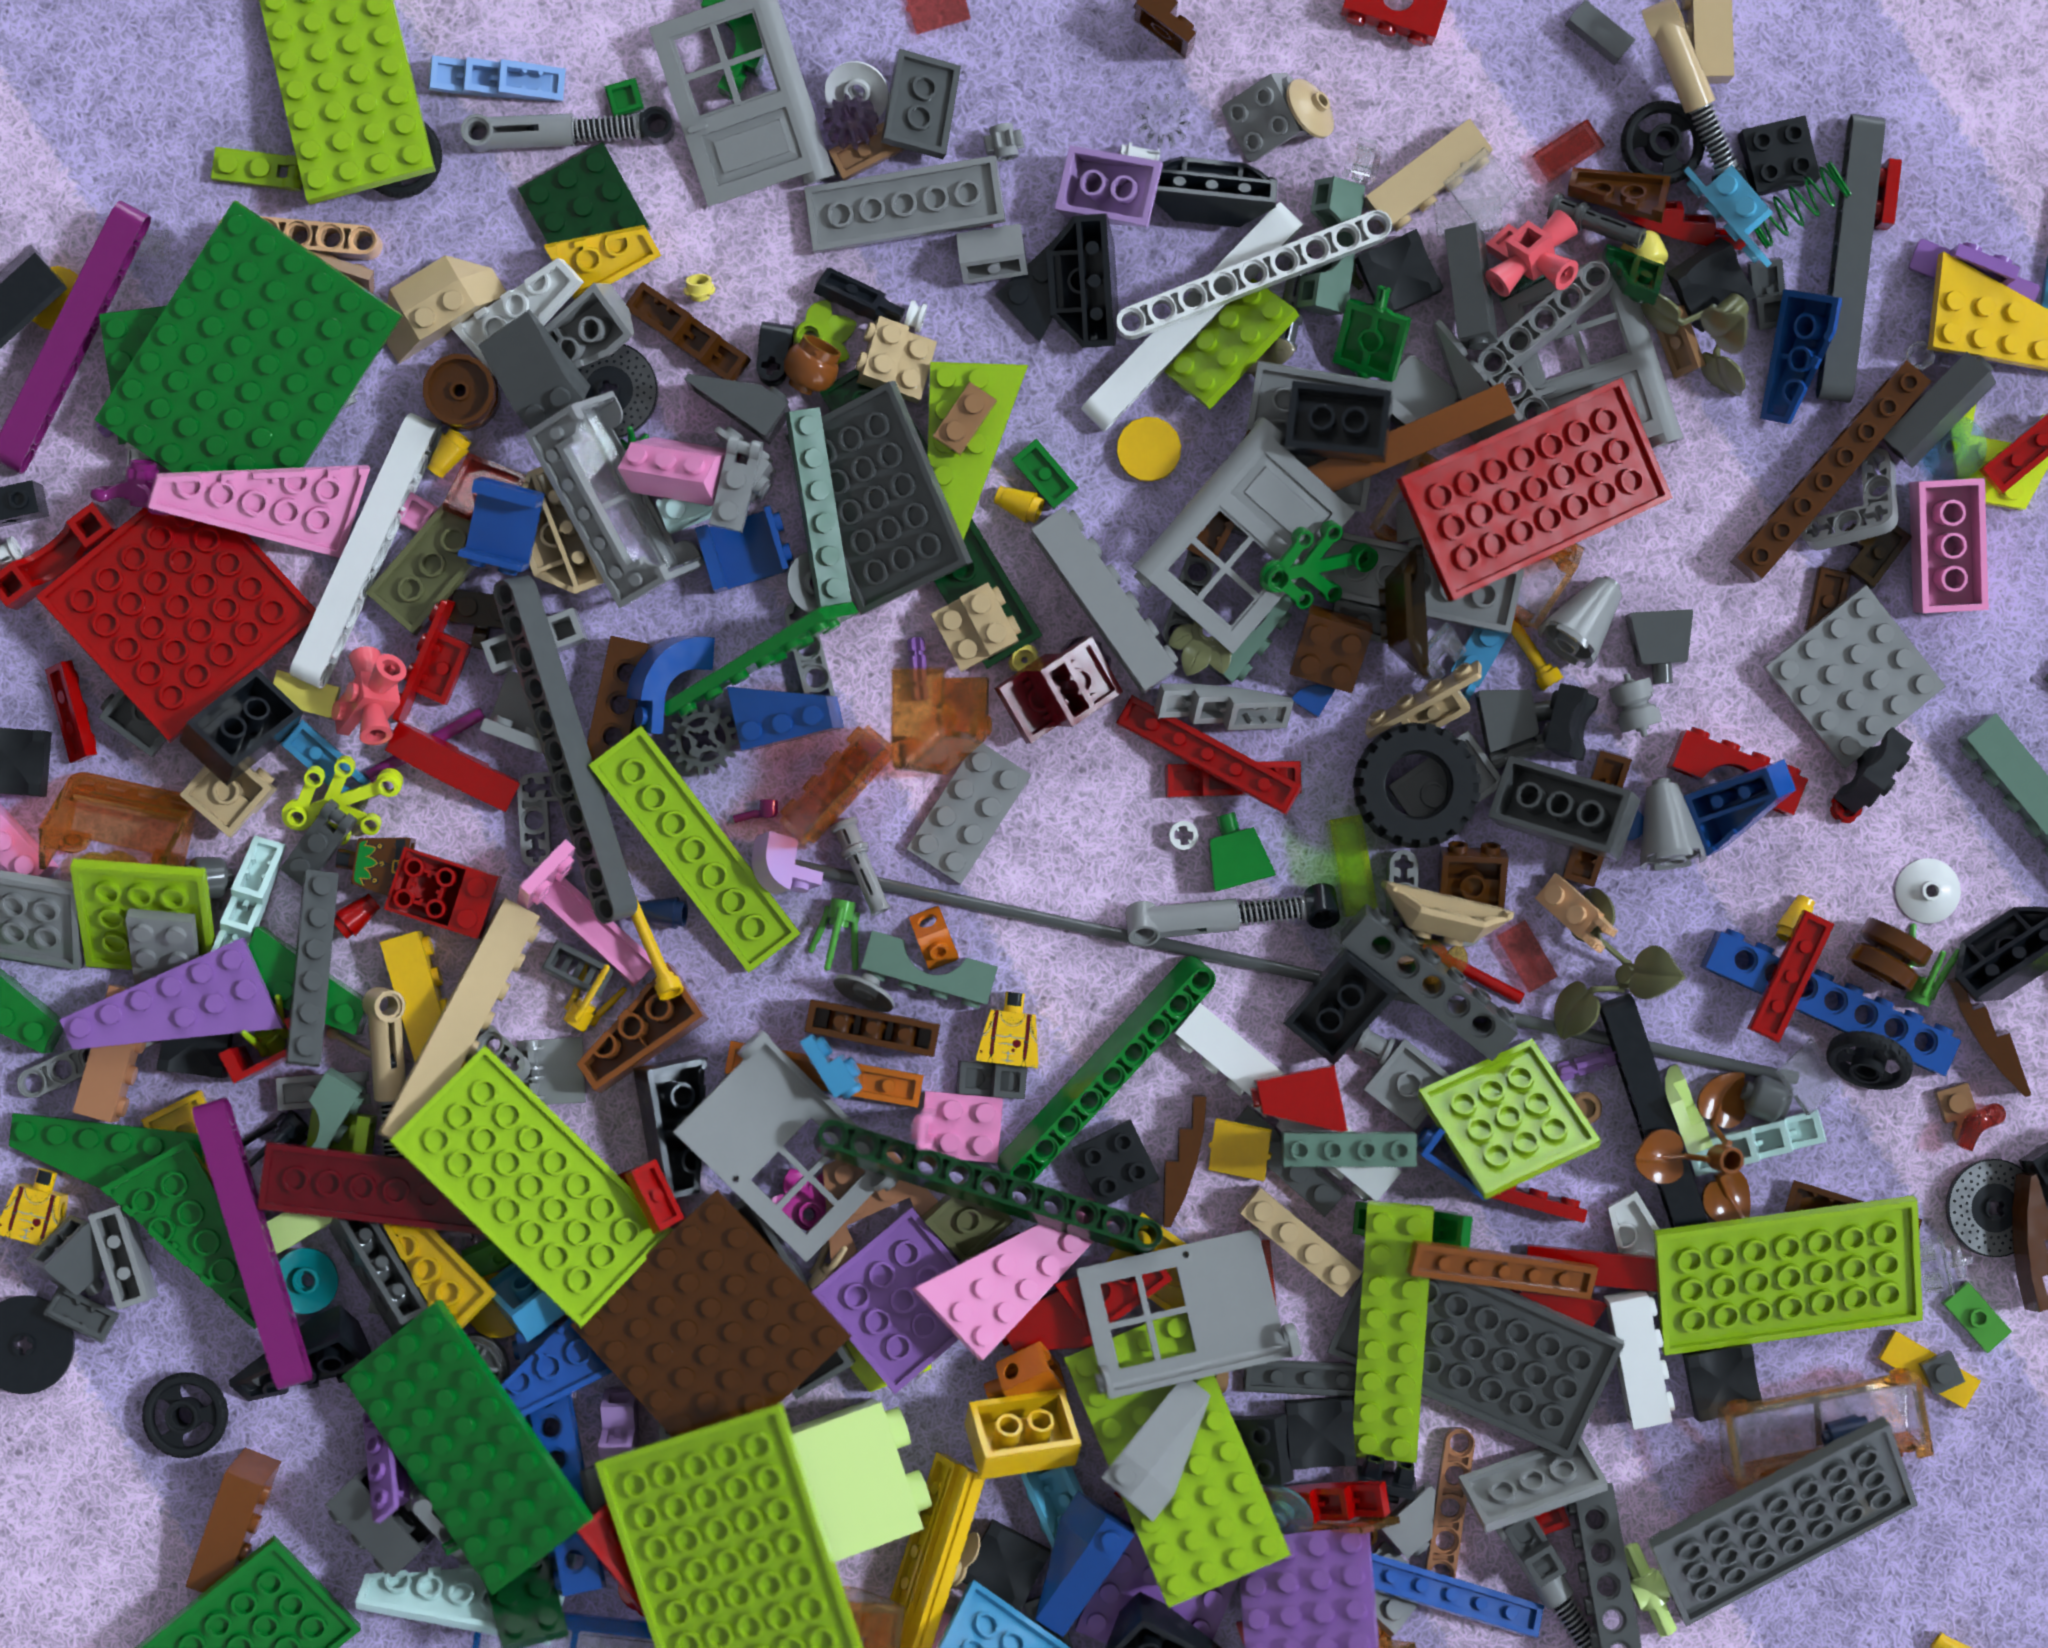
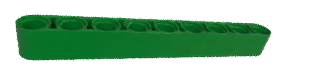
[997,956,1216,1182]

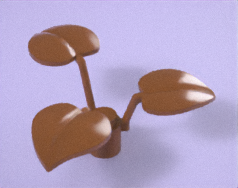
[1634,1072,1751,1222]

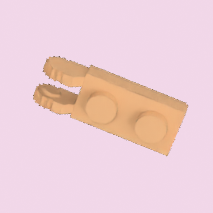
[1535,873,1618,953]

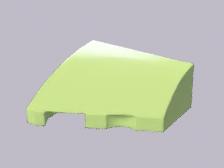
[1665,1064,1713,1154]

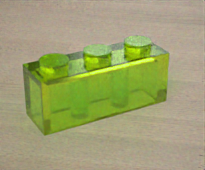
[1326,814,1378,917]

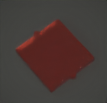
[906,0,971,35]

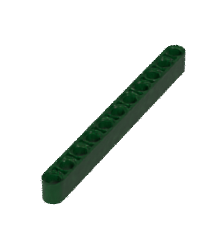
[813,1119,1163,1255]

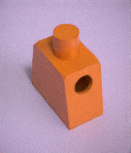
[984,1341,1068,1399]

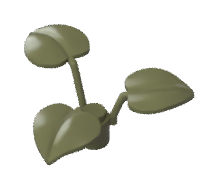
[1640,293,1749,396]
[1554,888,1686,1040]

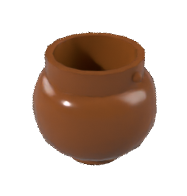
[784,334,841,395]

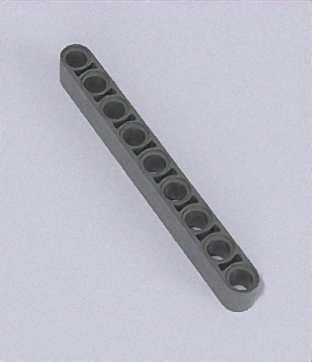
[1816,114,1886,403]

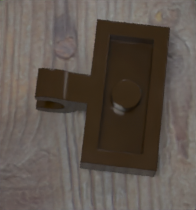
[1845,523,1912,589]
[449,590,504,650]

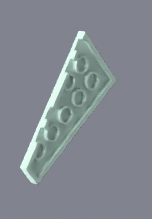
[355,1554,576,1646]

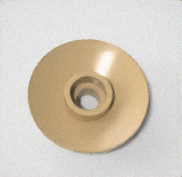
[1286,79,1334,139]

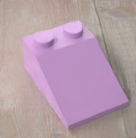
[1054,145,1163,227]

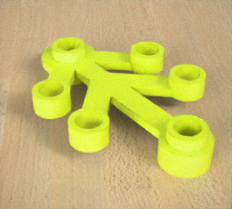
[281,755,403,845]

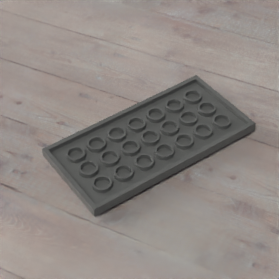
[1327,1273,1624,1459]
[1647,1415,1918,1627]

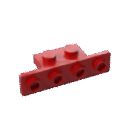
[392,599,472,722]

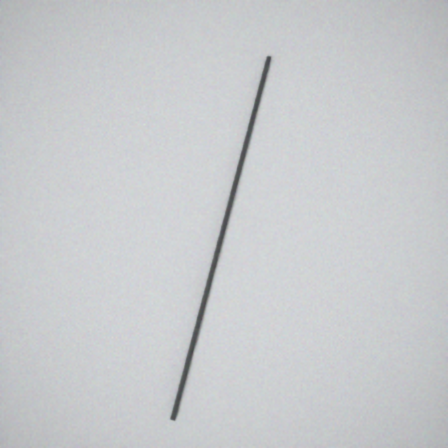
[795,859,1798,1085]

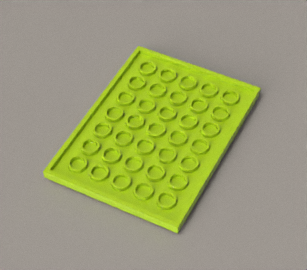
[594,1403,863,1648]

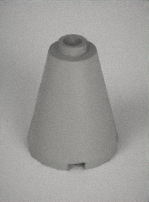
[1538,576,1622,668]
[1640,778,1707,871]

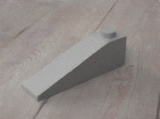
[544,283,635,369]
[1432,319,1524,443]
[1101,1380,1211,1522]

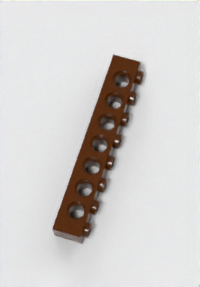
[1730,360,1932,583]

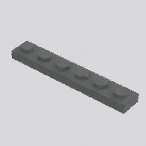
[285,869,339,1067]

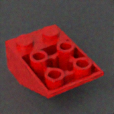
[384,847,502,939]

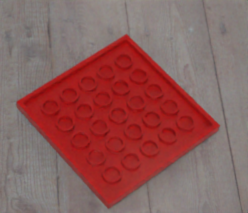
[36,508,316,743]

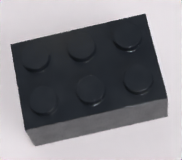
[1284,381,1393,463]
[179,668,303,786]
[1283,947,1399,1065]

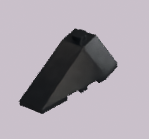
[1105,1591,1222,1648]

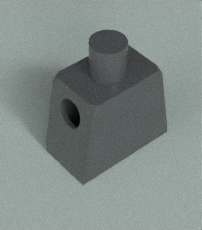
[1625,609,1693,685]
[1474,689,1553,754]
[26,1214,104,1296]

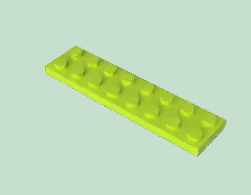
[589,726,801,973]
[1353,1201,1434,1463]

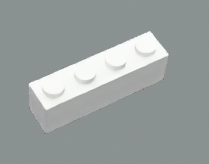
[1604,1289,1675,1430]

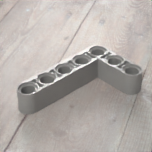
[1478,261,1613,422]

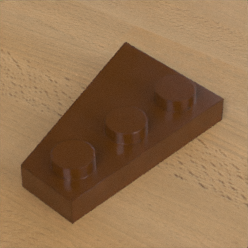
[1568,167,1671,223]

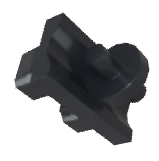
[1356,1454,1417,1504]

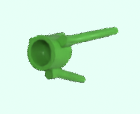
[808,898,860,971]
[1904,923,1960,1007]

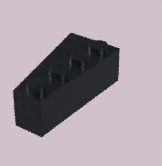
[633,1055,708,1199]

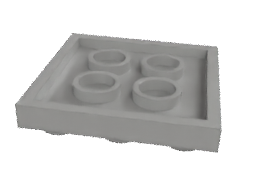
[0,870,84,970]

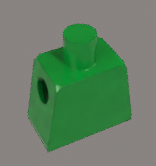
[1208,812,1276,892]

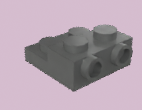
[98,689,167,757]

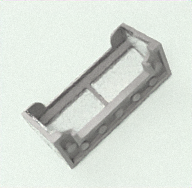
[524,391,705,608]

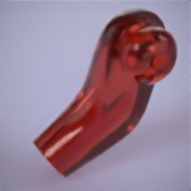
[1956,1103,2006,1152]

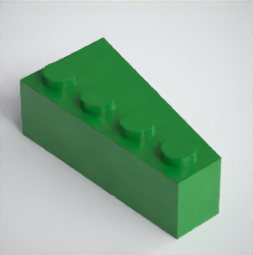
[248,927,368,1035]
[0,968,64,1054]

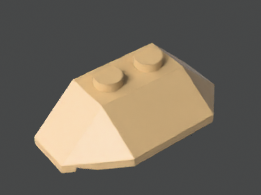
[386,255,507,364]
[522,466,605,594]
[1380,879,1514,947]

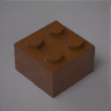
[1289,604,1373,694]

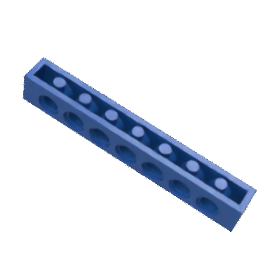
[1700,928,1962,1076]
[512,1325,607,1597]

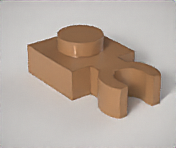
[1934,1082,1980,1144]

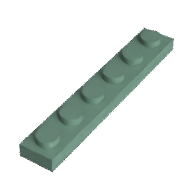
[785,407,852,607]

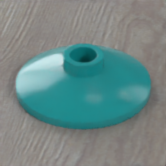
[279,1248,339,1314]

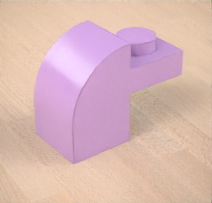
[752,831,823,895]
[598,1389,639,1459]

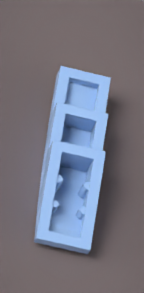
[428,55,566,102]

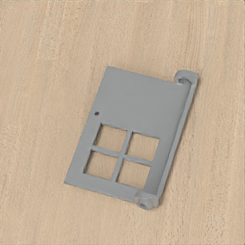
[649,0,838,207]
[1498,252,1684,448]
[1131,417,1355,654]
[673,1030,899,1263]
[1076,1228,1303,1400]

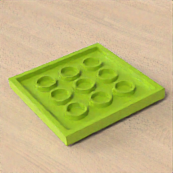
[70,858,215,970]
[1418,1038,1601,1200]

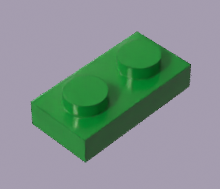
[1012,439,1078,510]

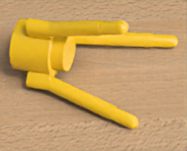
[563,955,627,1032]

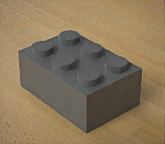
[325,1466,436,1577]

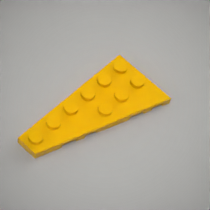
[1927,251,2048,371]

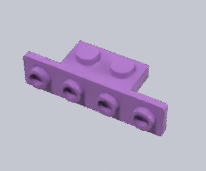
[1908,239,2040,302]
[362,1412,410,1523]

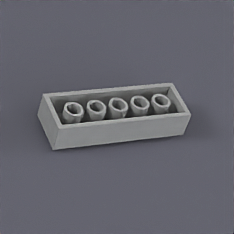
[1031,506,1178,695]

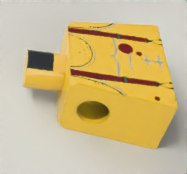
[976,991,1038,1068]
[0,1168,68,1246]

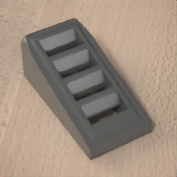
[541,939,615,999]

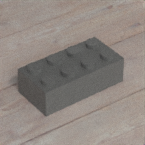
[1488,755,1641,862]

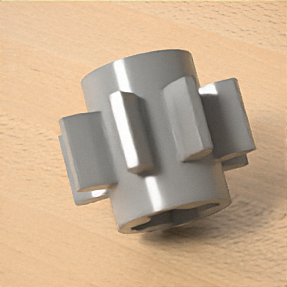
[984,123,1024,162]

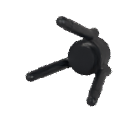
[242,1110,309,1167]

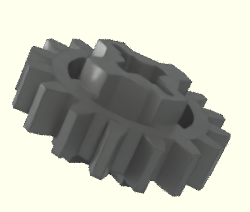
[668,704,740,775]

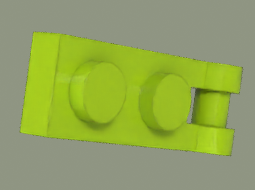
[211,146,302,192]

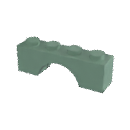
[1296,176,1365,316]
[1207,574,1312,684]
[861,930,998,1009]
[259,1067,366,1185]

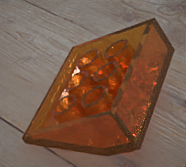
[779,725,898,848]

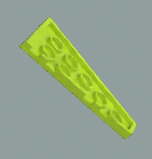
[927,362,1028,541]

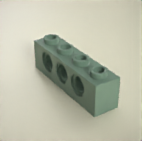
[1281,1131,1417,1167]

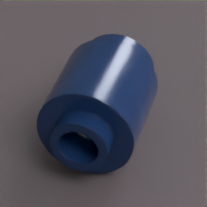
[1820,1414,1868,1446]

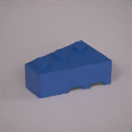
[727,687,844,751]
[1684,759,1796,857]

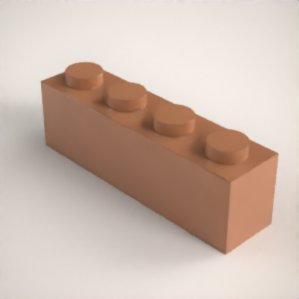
[73,984,147,1123]

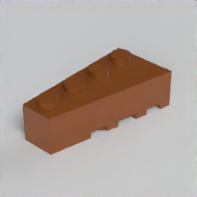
[577,962,709,1093]
[185,1447,282,1593]

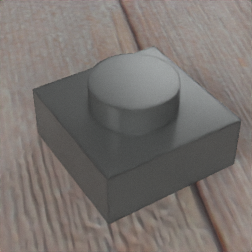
[1919,1350,1965,1395]

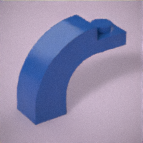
[626,635,715,734]

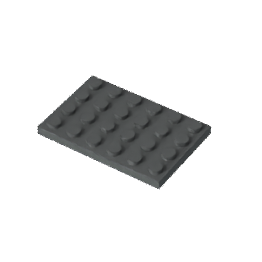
[785,381,972,615]

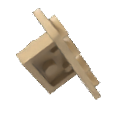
[1365,660,1482,739]

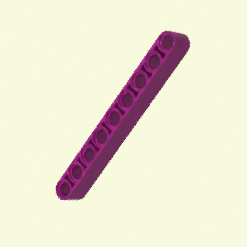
[0,201,151,474]
[192,1097,312,1390]

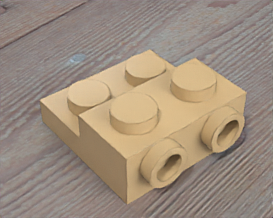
[855,316,937,404]
[931,582,1021,672]
[180,766,277,838]

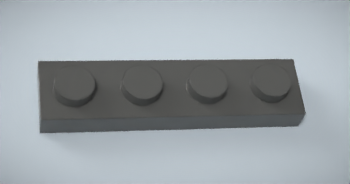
[1233,1105,1346,1217]

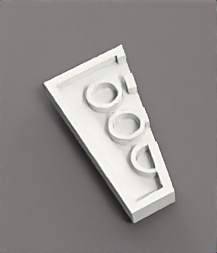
[452,258,584,374]

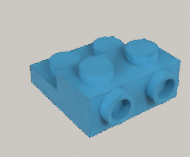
[800,1034,863,1100]

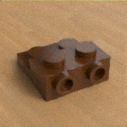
[1133,0,1196,59]
[1438,841,1509,908]

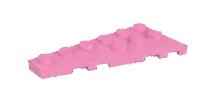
[147,465,370,558]
[911,1197,1113,1361]

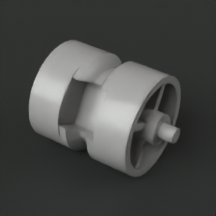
[1609,673,1663,737]

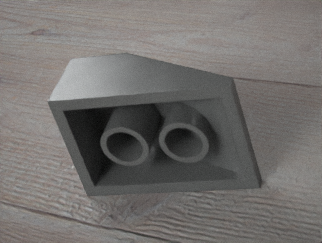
[478,309,591,430]
[684,374,791,445]

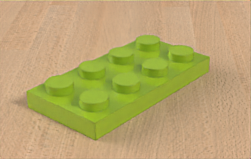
[1164,278,1300,410]

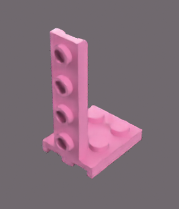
[517,839,653,987]
[911,1091,1003,1163]

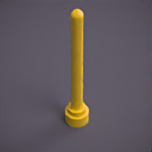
[1511,615,1564,691]
[631,897,684,1001]

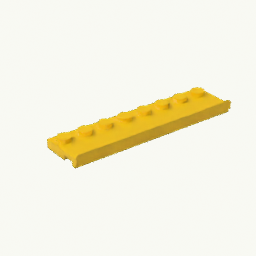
[874,1452,985,1648]

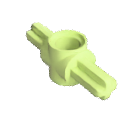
[1624,1542,1677,1637]

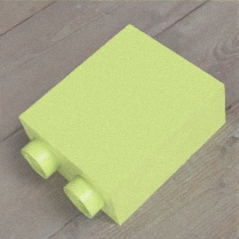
[791,1398,932,1562]

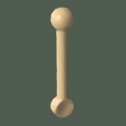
[326,1027,371,1058]

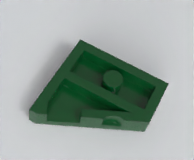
[1601,244,1666,306]

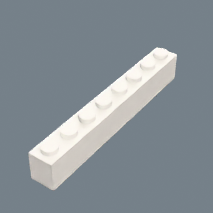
[1174,1003,1402,1202]

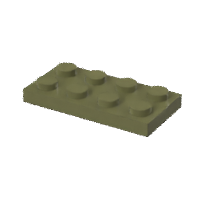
[366,495,476,636]

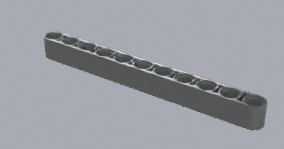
[493,575,638,924]

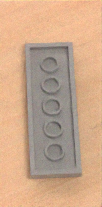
[804,155,1006,254]
[1318,532,1524,634]

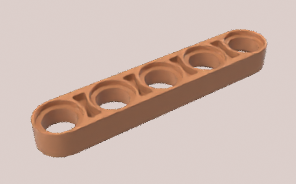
[1425,1427,1475,1578]

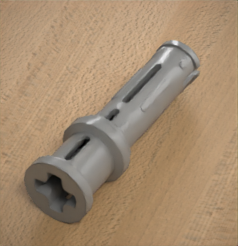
[830,817,891,916]

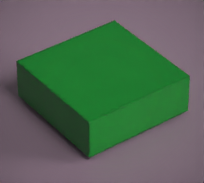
[604,78,645,118]

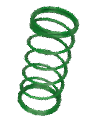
[1754,161,1852,249]

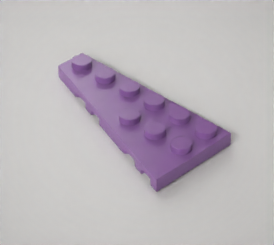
[59,938,285,1050]

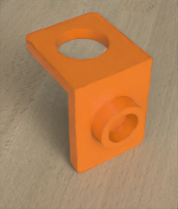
[909,906,959,970]

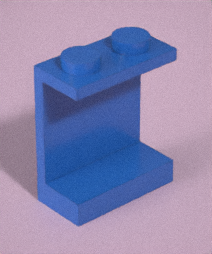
[458,477,545,576]
[695,505,794,593]
[1417,1124,1487,1202]

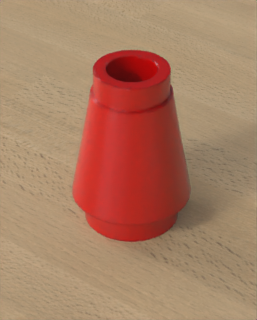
[334,893,381,939]

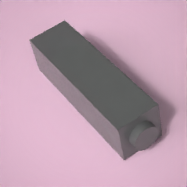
[1444,222,1498,350]
[1883,352,1996,468]

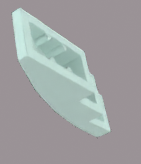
[210,835,286,952]
[1691,1109,1827,1177]

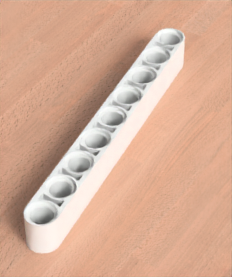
[1081,202,1304,432]
[1116,210,1392,340]
[290,413,442,689]

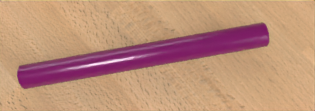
[365,707,486,782]

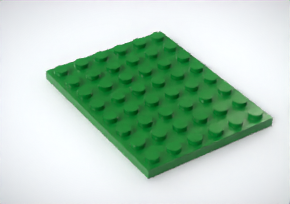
[94,201,403,473]

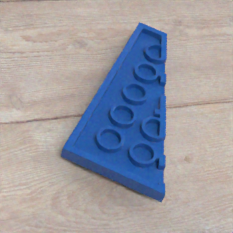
[501,1317,612,1417]

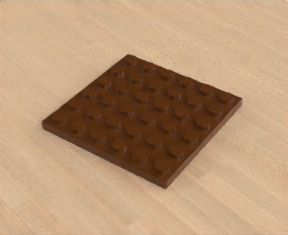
[571,1189,852,1437]

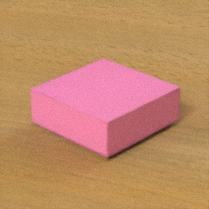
[397,492,438,533]

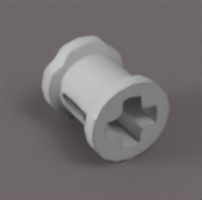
[1353,1027,1395,1066]

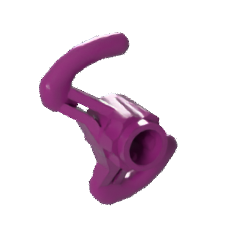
[90,459,173,515]

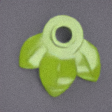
[793,300,857,363]

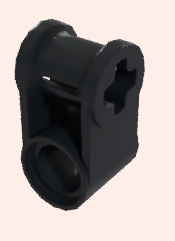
[756,321,795,387]

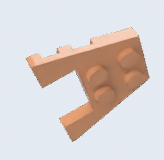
[822,1152,938,1268]

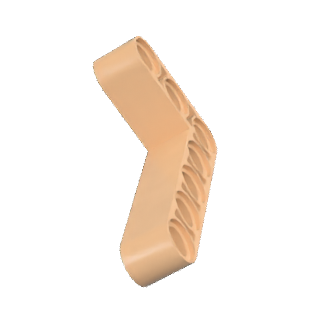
[219,216,383,260]

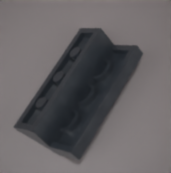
[0,245,67,349]

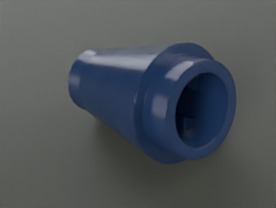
[639,897,688,929]

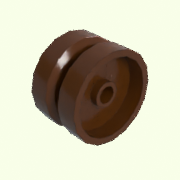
[423,354,501,431]
[1846,917,1933,993]

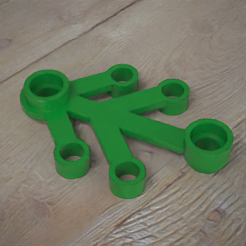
[1259,520,1378,609]

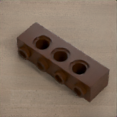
[587,636,652,761]
[804,999,941,1057]

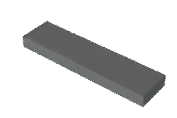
[1243,1359,1357,1397]

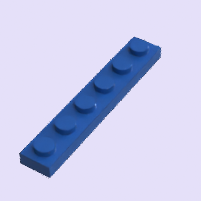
[1372,1553,1544,1638]

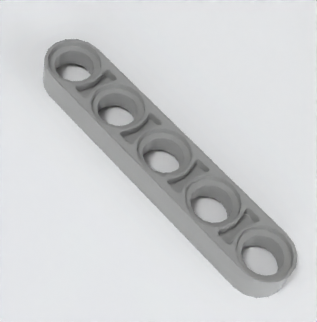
[17,1041,161,1098]

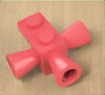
[1485,210,1579,297]
[331,646,407,745]

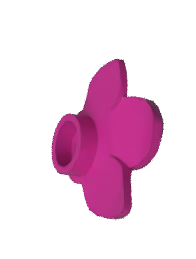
[771,1168,826,1231]

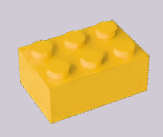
[964,1388,1081,1480]

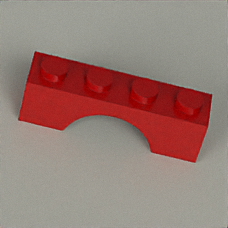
[0,502,118,611]
[1666,727,1808,816]

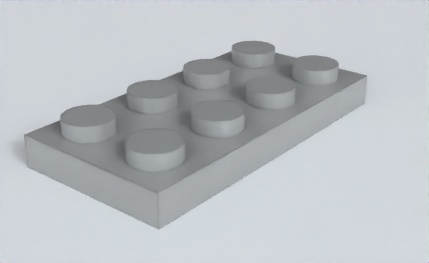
[906,740,1032,884]
[1458,1437,1608,1533]

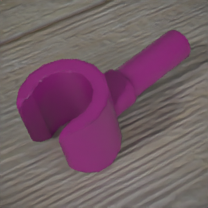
[733,799,778,823]

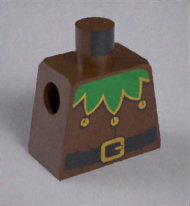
[336,837,416,896]

